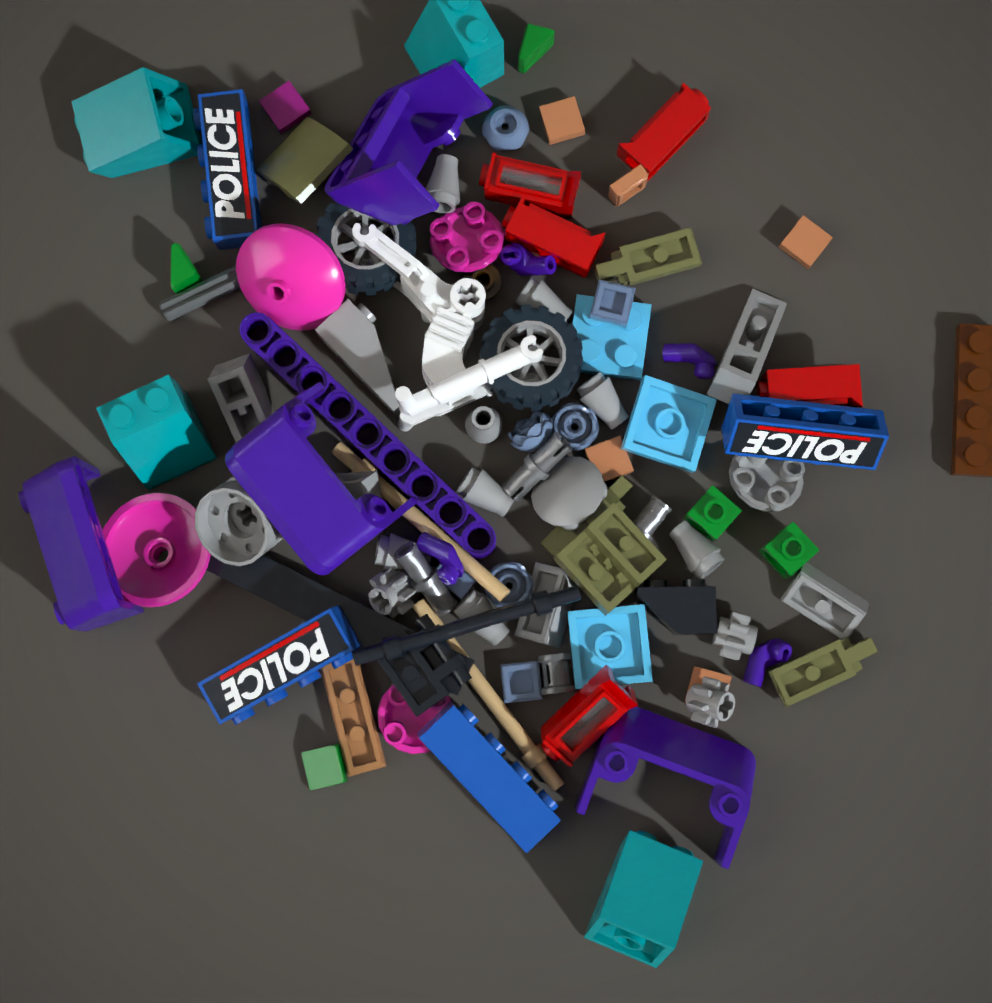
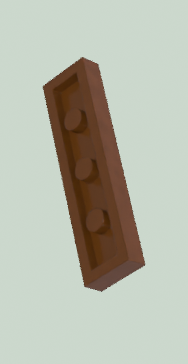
[951,323,992,478]

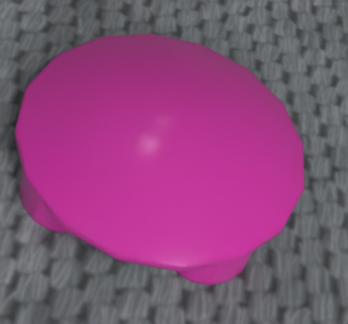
[430,202,504,272]
[377,684,452,754]

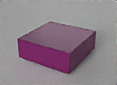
[259,81,311,134]

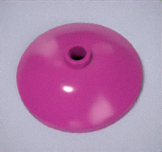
[236,224,345,331]
[102,493,211,607]

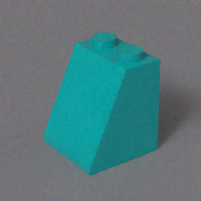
[404,0,505,88]
[71,67,202,178]
[96,374,217,490]
[584,830,703,968]

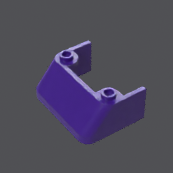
[324,59,493,225]
[225,382,417,575]
[19,456,144,632]
[575,706,756,869]

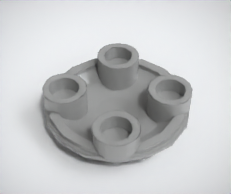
[729,455,805,512]
[531,457,608,531]

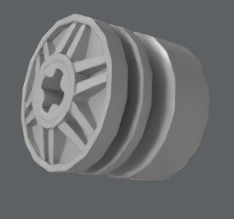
[195,476,284,566]

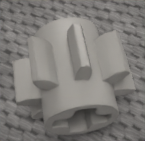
[368,567,416,619]
[712,611,758,660]
[686,676,735,728]

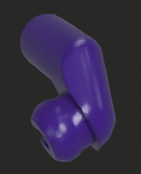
[500,243,556,276]
[663,343,717,379]
[417,532,464,585]
[742,639,792,687]

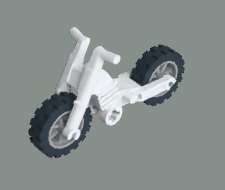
[315,203,583,431]

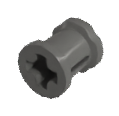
[538,653,576,695]

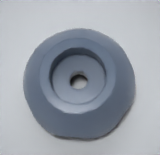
[482,105,529,151]
[552,402,599,450]
[508,411,553,453]
[485,562,533,608]

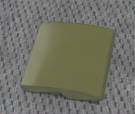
[256,117,353,204]
[553,503,667,616]

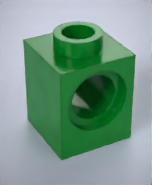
[682,485,742,542]
[758,522,820,579]

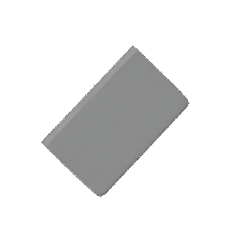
[514,562,577,648]
[780,562,869,639]

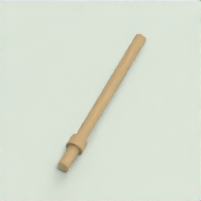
[332,442,510,602]
[412,598,564,793]

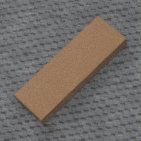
[321,659,387,777]

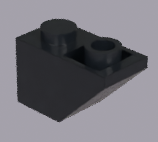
[635,579,717,635]

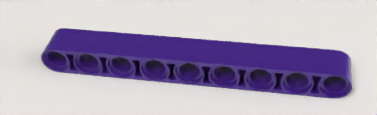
[239,312,496,559]

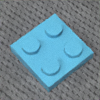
[573,294,652,381]
[620,375,717,473]
[567,604,653,689]

